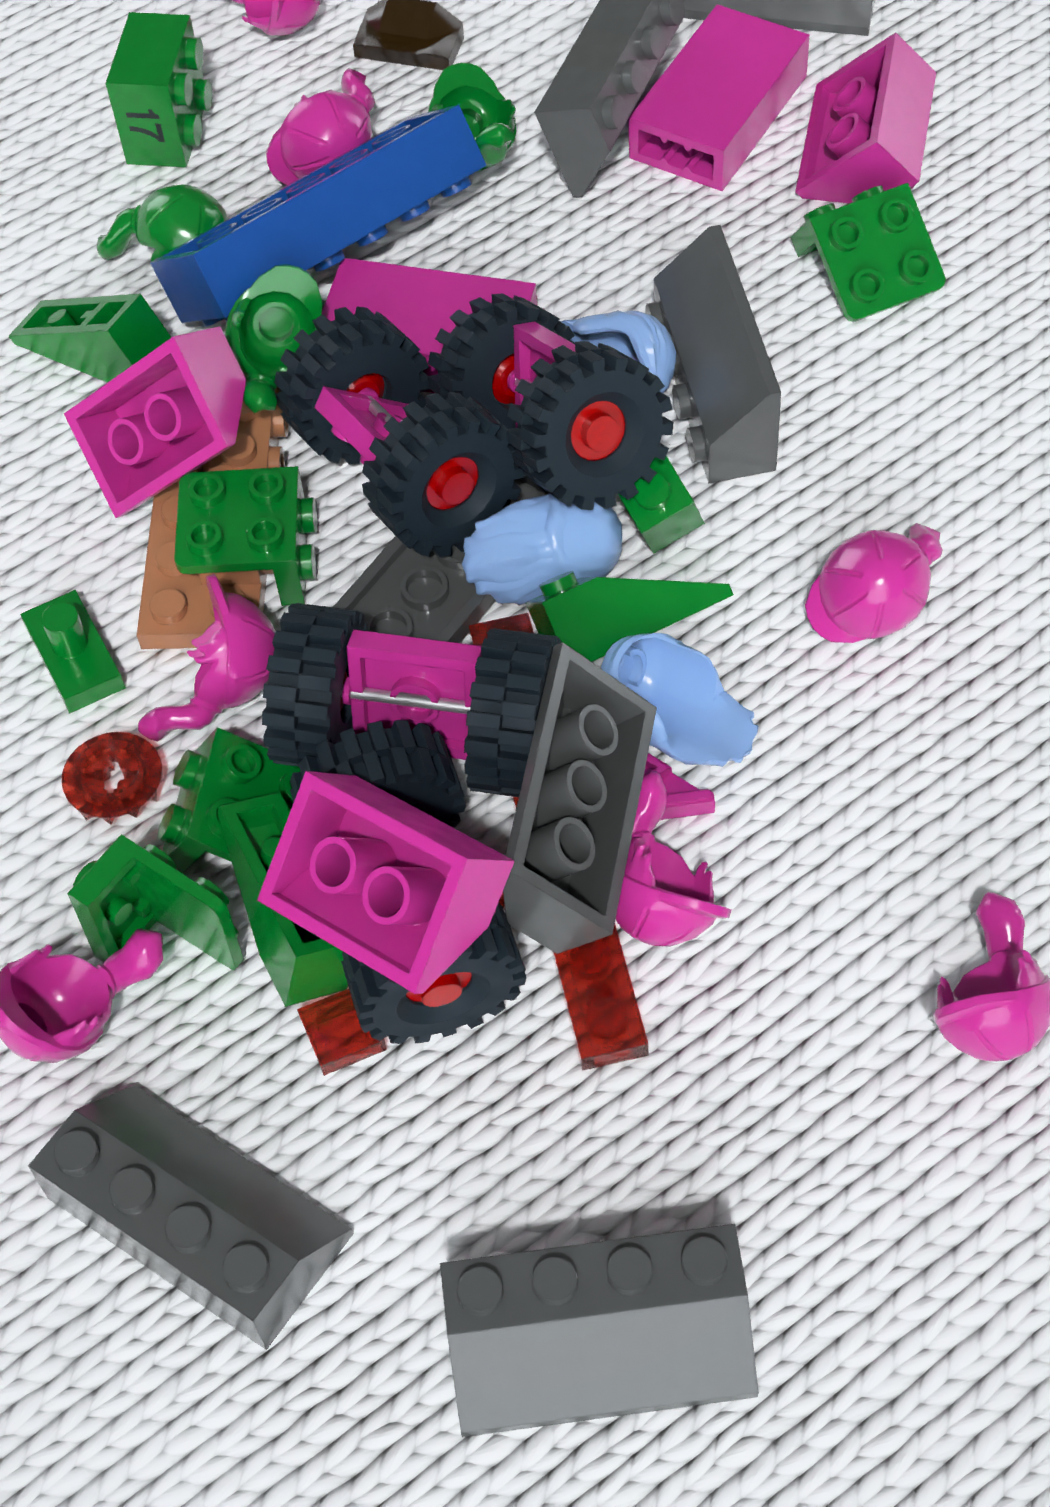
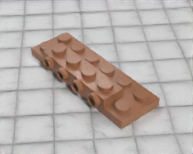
[137,387,289,649]

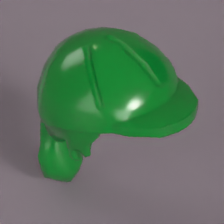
[428,63,516,172]
[97,184,228,262]
[224,264,322,414]

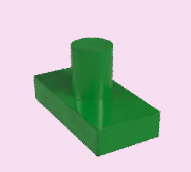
[20,590,126,714]

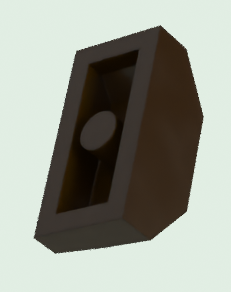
[353,0,464,70]

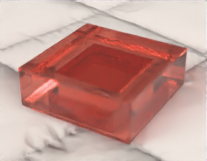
[297,989,387,1076]

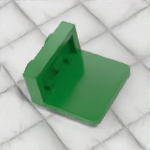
[790,183,946,322]
[174,466,317,606]
[157,727,301,874]
[67,834,244,971]

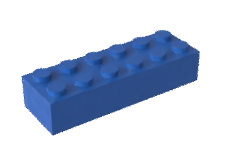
[150,104,487,327]

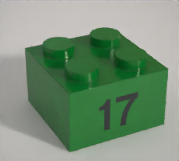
[105,12,212,168]

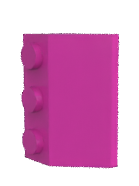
[795,32,936,203]
[64,326,246,518]
[257,771,515,994]

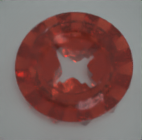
[62,732,165,825]

